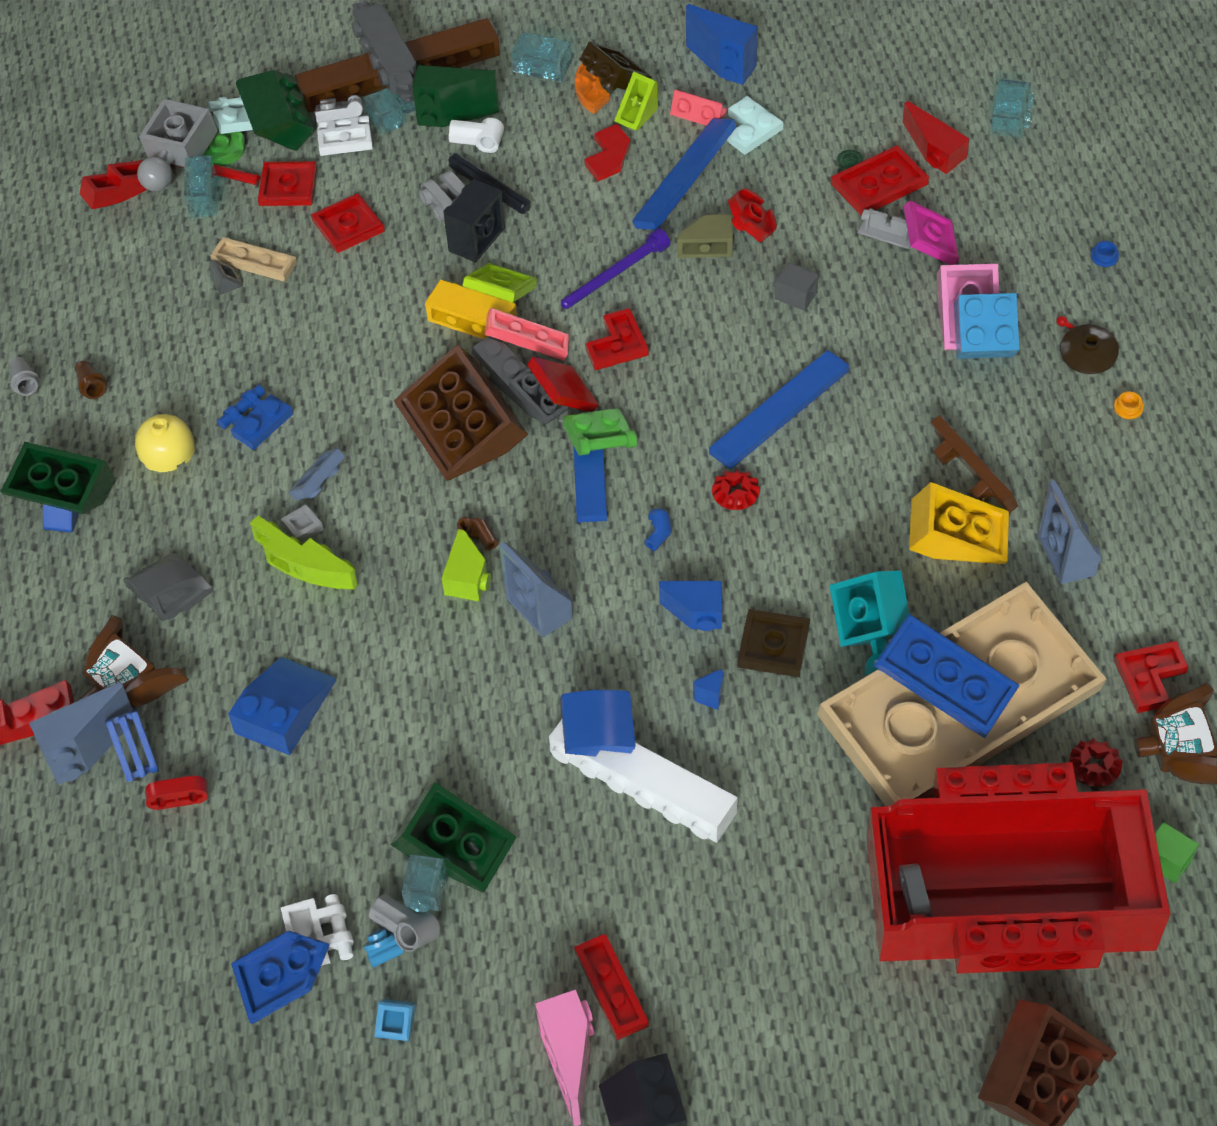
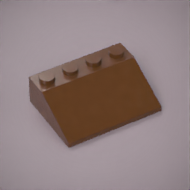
[394,344,528,481]

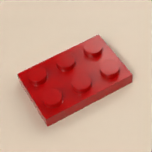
[831,145,929,216]

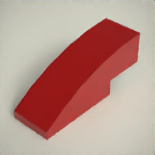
[80,160,147,209]

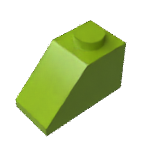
[441,529,491,602]

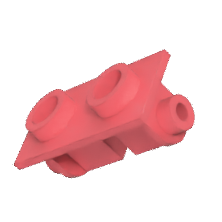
[670,89,727,126]

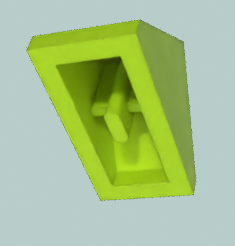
[614,71,658,131]

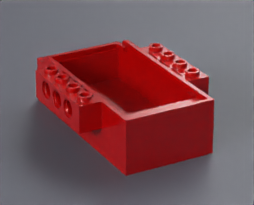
[866,762,1171,974]

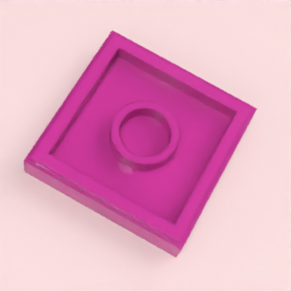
[904,201,959,265]

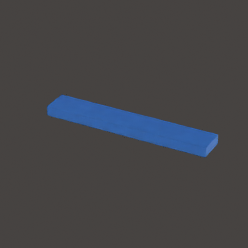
[632,118,737,230]
[709,350,849,470]

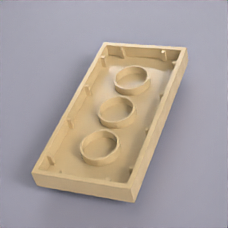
[817,582,1107,806]

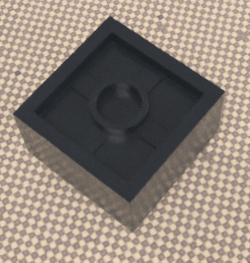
[443,179,505,263]

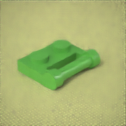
[563,408,637,456]

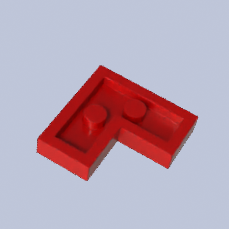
[585,308,649,371]
[1114,641,1188,713]

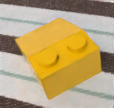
[909,482,1009,564]

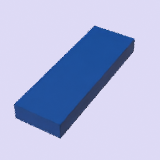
[573,446,607,523]

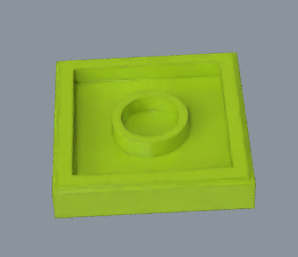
[463,263,537,302]

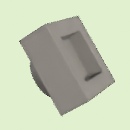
[281,504,324,543]

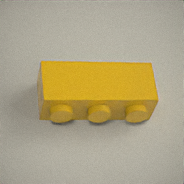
[425,279,517,343]

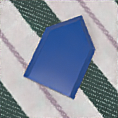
[231,930,330,1024]

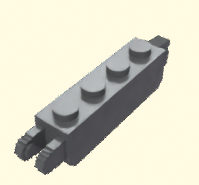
[351,0,417,102]

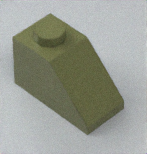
[677,214,733,258]

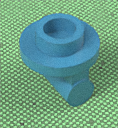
[363,928,404,968]

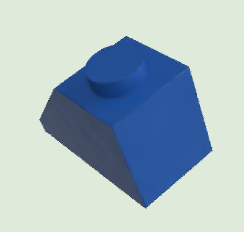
[659,581,722,631]

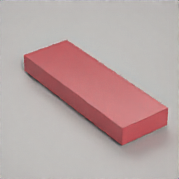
[485,308,569,361]

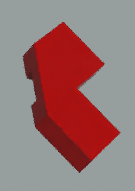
[584,124,630,182]

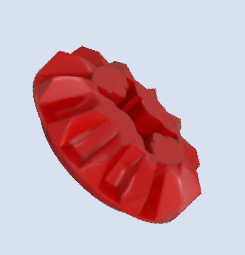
[712,468,760,510]
[1069,738,1123,787]

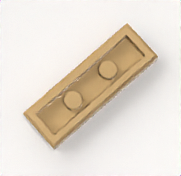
[210,237,297,282]

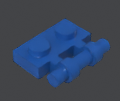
[217,385,293,450]

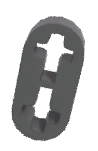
[899,863,932,917]

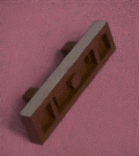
[930,415,1018,513]

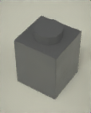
[773,263,819,311]

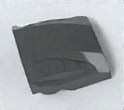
[123,553,213,621]

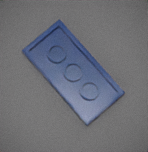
[874,614,1020,739]

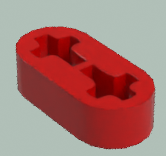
[145,776,208,810]

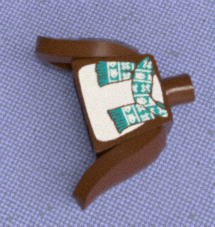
[80,615,189,707]
[1134,682,1217,785]

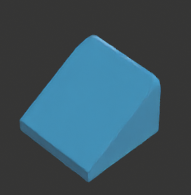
[374,999,417,1041]

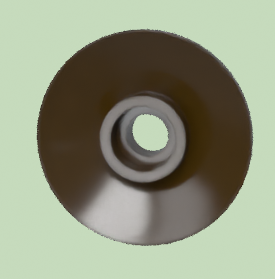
[1060,324,1119,374]

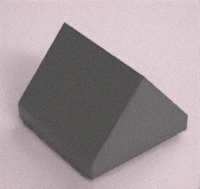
[210,259,242,295]

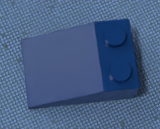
[686,4,758,85]
[228,657,336,755]

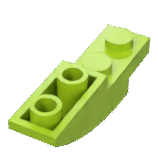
[250,515,358,590]

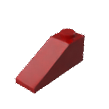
[902,101,970,174]

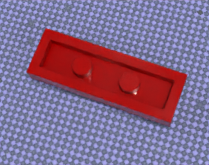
[574,933,649,1040]

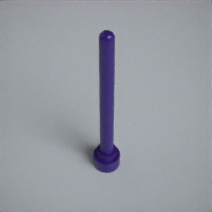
[561,228,671,309]

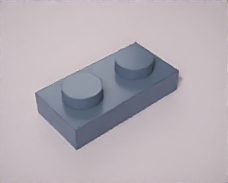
[288,448,345,500]

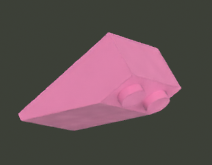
[937,264,999,350]
[535,989,594,1126]

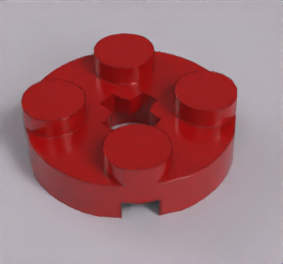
[728,189,777,242]

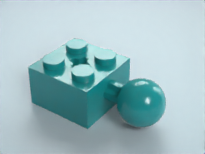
[829,570,909,677]

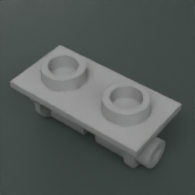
[857,208,910,249]

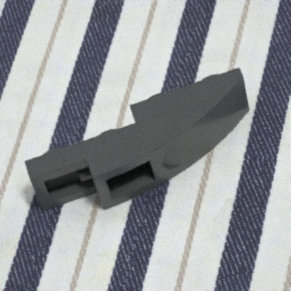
[472,336,569,424]

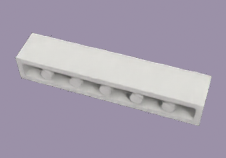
[549,720,738,843]

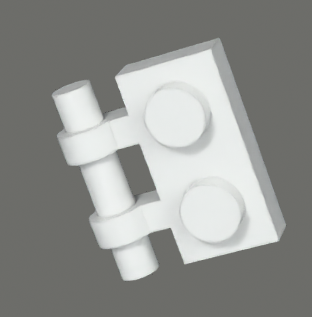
[317,115,373,156]
[281,894,354,966]

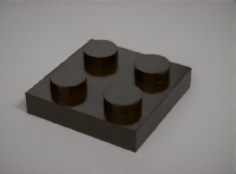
[737,609,810,678]

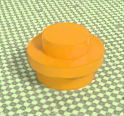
[1114,391,1144,419]

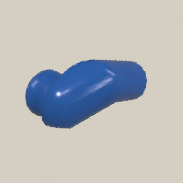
[644,508,672,551]

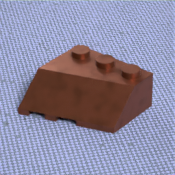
[978,999,1117,1126]

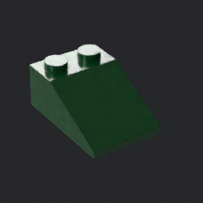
[412,65,500,127]
[390,782,516,893]

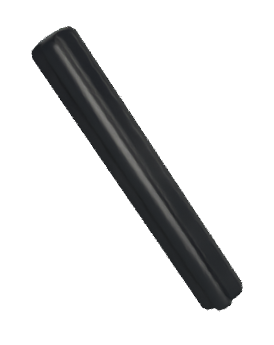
[448,153,531,214]

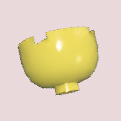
[135,414,195,472]

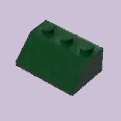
[236,70,314,151]
[0,442,115,514]

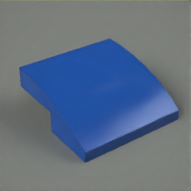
[560,690,636,757]

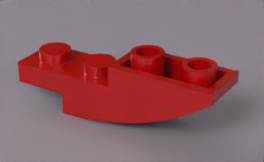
[0,680,74,745]

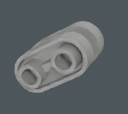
[419,170,465,223]

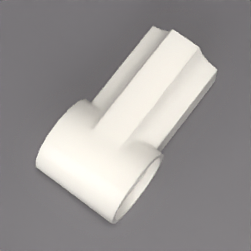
[449,118,504,153]

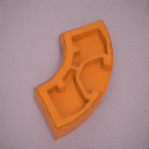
[575,63,610,114]

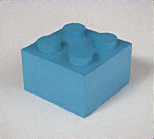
[954,293,1019,359]

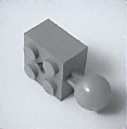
[137,99,218,192]

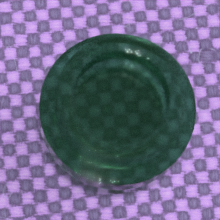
[837,150,864,171]

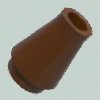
[75,361,107,399]

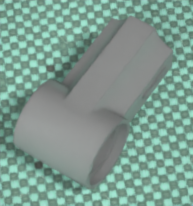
[369,894,440,952]

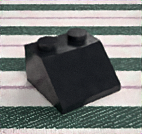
[599,1053,687,1126]

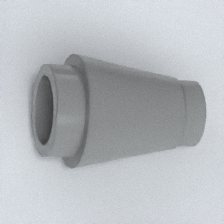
[9,357,39,396]

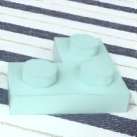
[727,96,783,155]

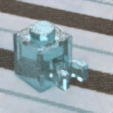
[364,88,416,135]
[401,855,447,912]

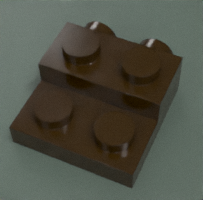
[579,41,652,91]

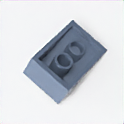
[1038,480,1101,584]
[499,542,573,638]
[29,682,134,785]

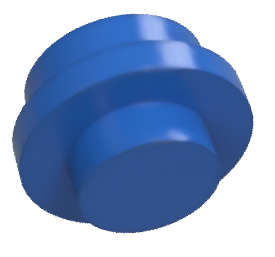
[1091,241,1119,267]

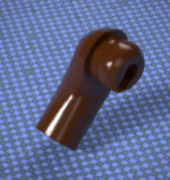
[457,517,498,551]

